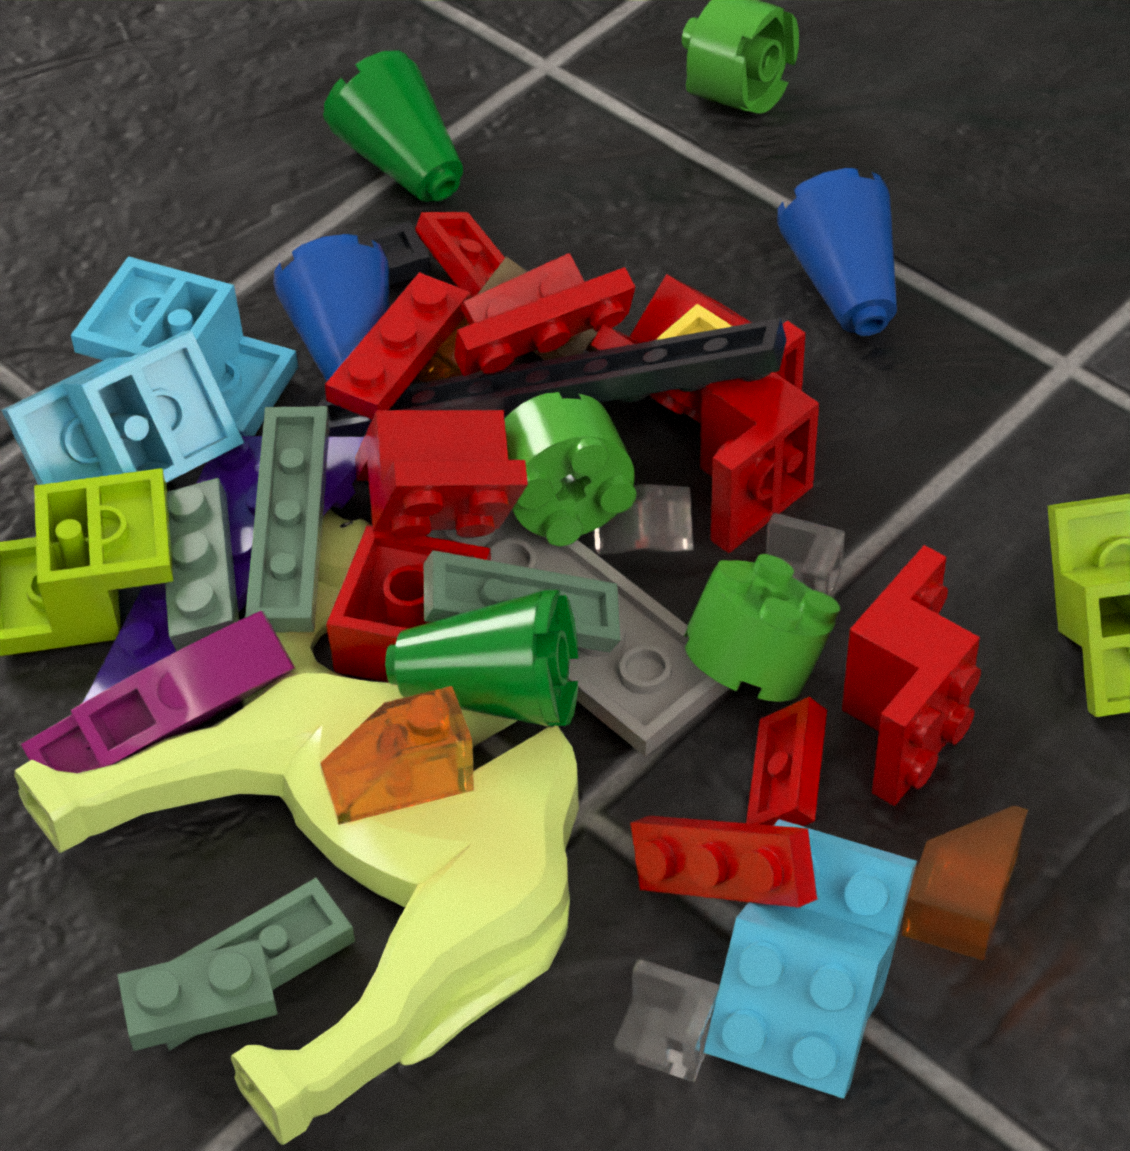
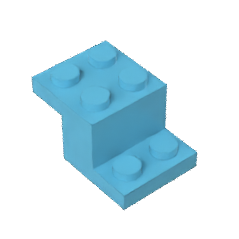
[71,256,299,436]
[1,331,244,485]
[703,819,917,1099]

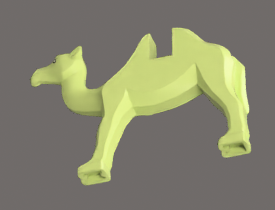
[14,509,579,1145]

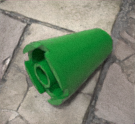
[323,50,463,202]
[385,590,579,727]

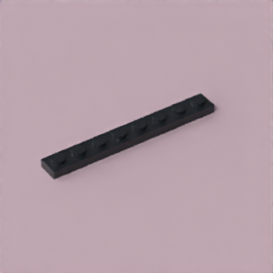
[318,318,787,437]

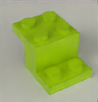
[0,468,174,656]
[1047,494,1130,717]

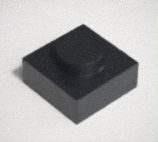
[357,221,431,285]

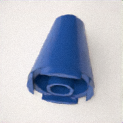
[777,168,897,336]
[273,234,390,382]

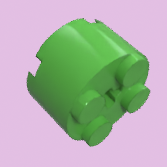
[682,0,799,114]
[504,392,637,546]
[684,554,840,702]

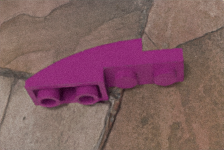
[21,611,296,773]

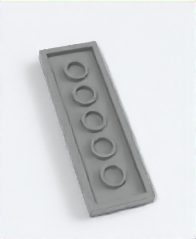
[425,509,729,757]

